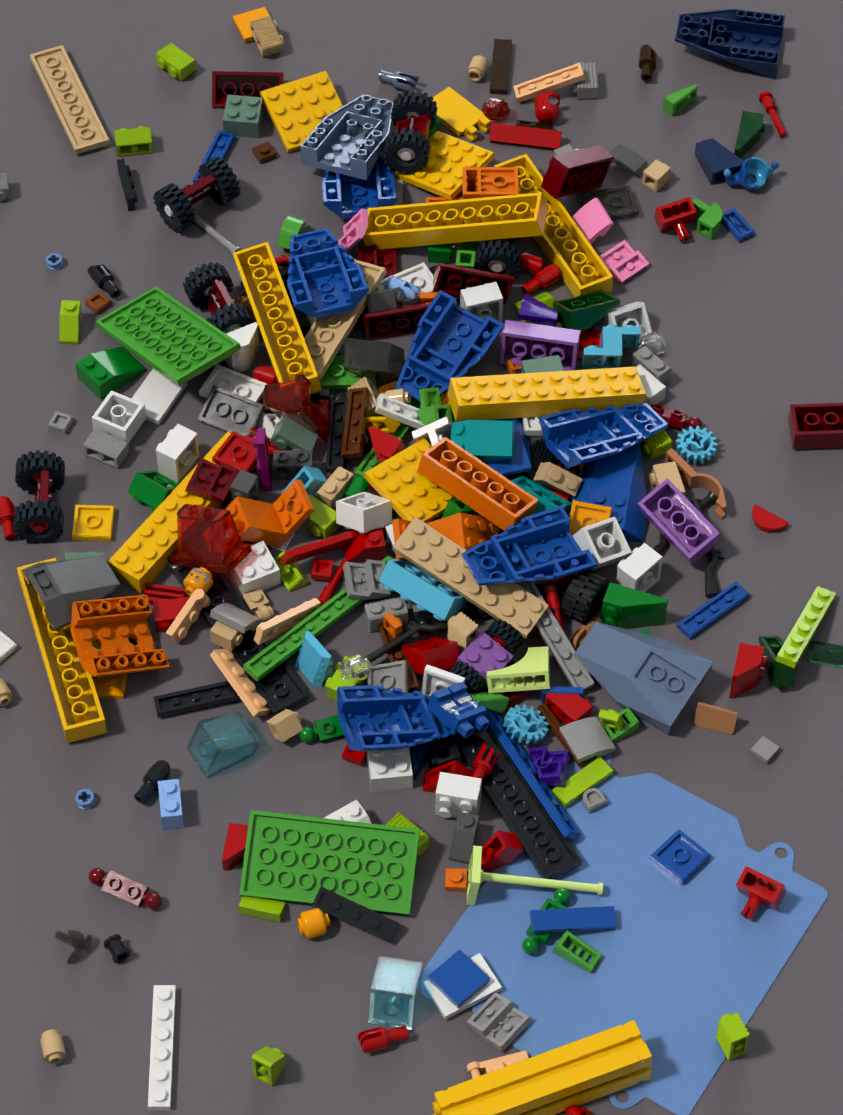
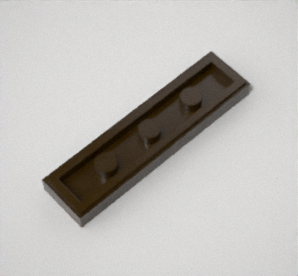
[490,39,512,94]

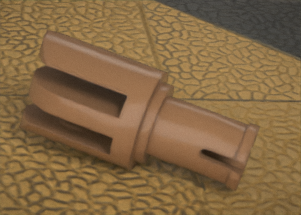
[569,615,603,651]

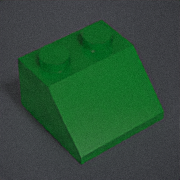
[127,470,179,511]

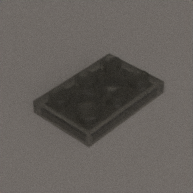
[577,185,639,221]

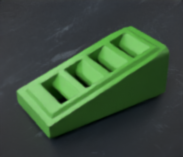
[663,85,698,116]
[469,692,509,713]
[603,708,639,743]
[552,930,602,973]

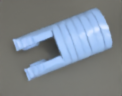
[384,275,421,300]

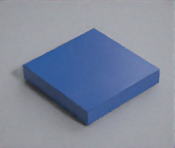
[650,829,711,885]
[428,949,490,1008]

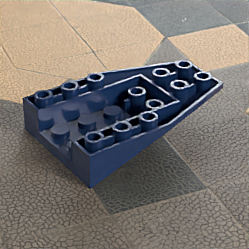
[675,9,785,79]

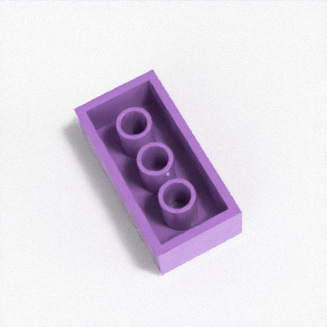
[500,320,581,371]
[638,478,722,566]

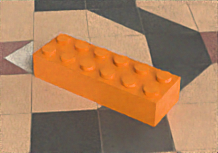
[417,437,539,531]

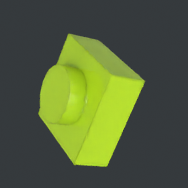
[598,710,624,730]

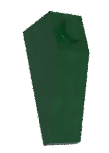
[734,111,766,159]
[759,636,798,689]

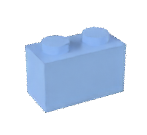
[158,779,184,830]

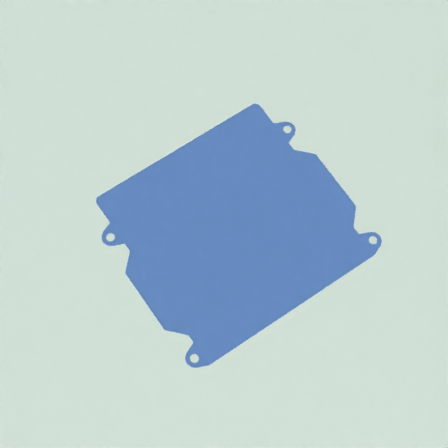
[420,753,828,1115]

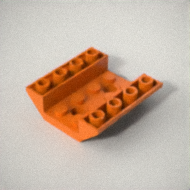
[71,594,170,677]

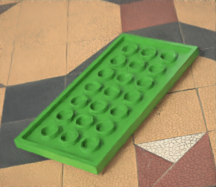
[95,286,241,386]
[239,810,420,915]

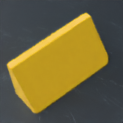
[366,417,401,433]

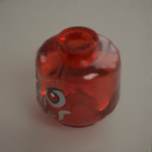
[482,98,510,122]

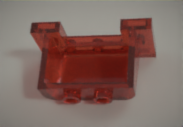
[264,374,330,443]
[167,504,252,574]

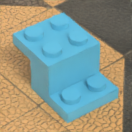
[581,325,641,369]

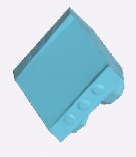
[294,631,333,687]

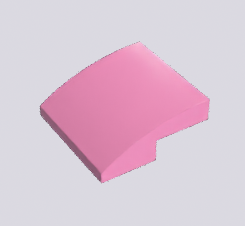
[572,198,614,245]
[338,209,368,253]
[599,240,650,283]

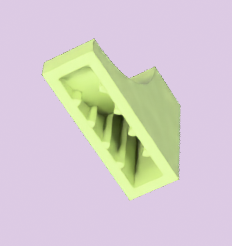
[487,646,550,693]

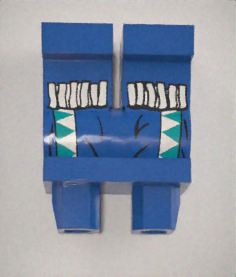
[427,682,490,738]

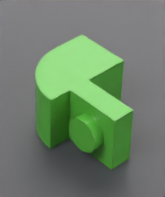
[692,198,723,240]
[277,215,310,249]
[456,243,477,269]
[417,387,453,425]

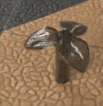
[55,930,92,964]

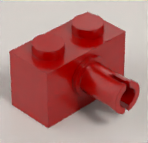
[654,197,697,242]
[736,866,786,920]

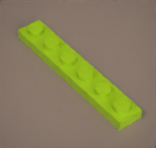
[776,586,836,669]

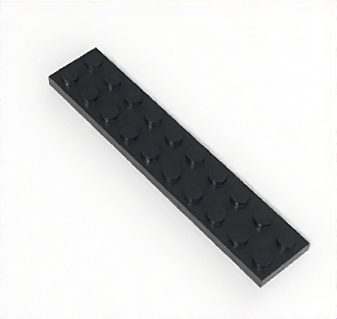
[172,552,309,717]
[448,725,582,879]

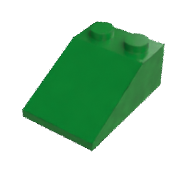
[76,346,146,400]
[601,582,668,629]

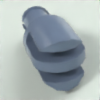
[378,70,419,92]

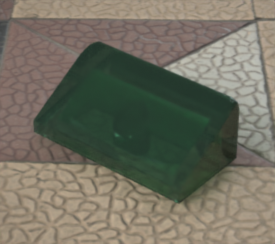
[808,640,843,668]

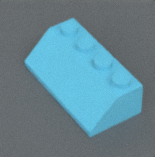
[379,559,468,621]

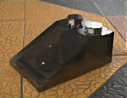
[344,338,404,390]

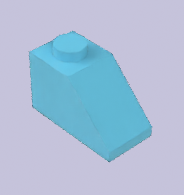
[281,466,327,497]

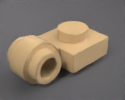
[242,588,274,622]

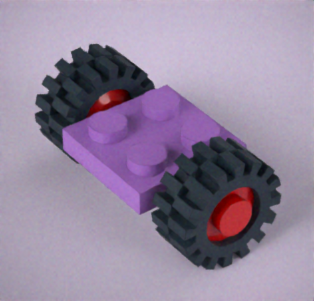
[449,619,523,694]

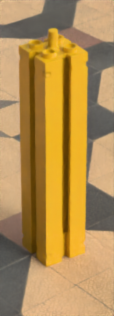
[432,1020,652,1115]

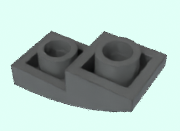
[609,144,647,174]

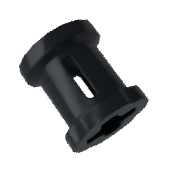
[103,934,131,963]

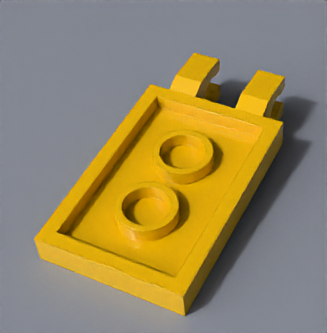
[433,87,491,142]

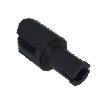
[88,264,121,299]
[134,760,171,804]

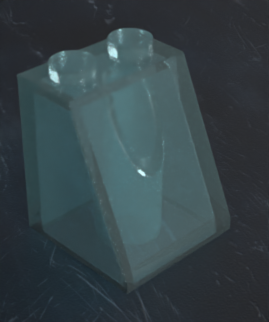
[187,711,261,778]
[368,956,423,1030]

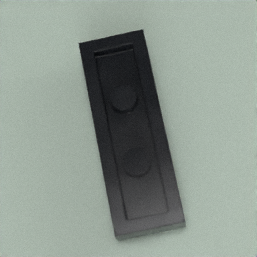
[117,159,138,211]

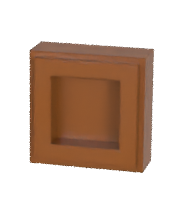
[85,291,112,315]

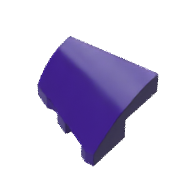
[519,294,559,327]
[528,746,571,787]

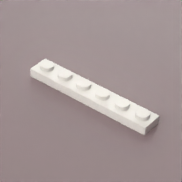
[148,985,176,1111]

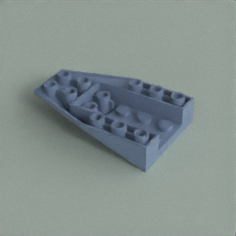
[300,94,393,180]
[574,622,713,735]

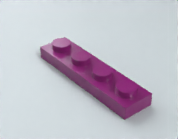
[253,428,273,491]

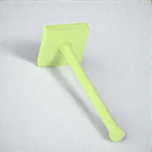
[466,845,603,905]

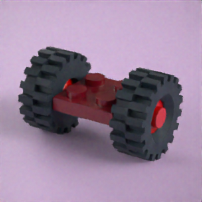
[13,450,65,544]

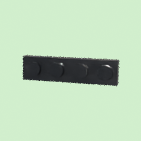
[325,398,348,473]
[153,681,239,718]
[312,886,399,943]

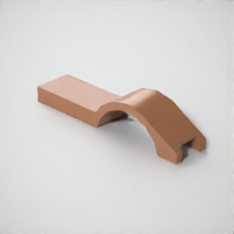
[665,448,727,519]

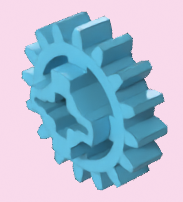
[675,426,718,464]
[503,704,549,745]

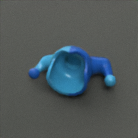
[723,157,779,190]

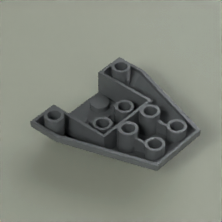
[21,555,120,631]

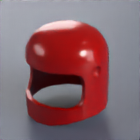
[535,91,560,124]

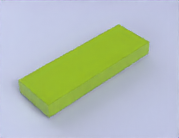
[552,756,613,808]

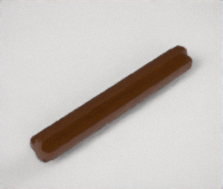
[537,703,589,768]

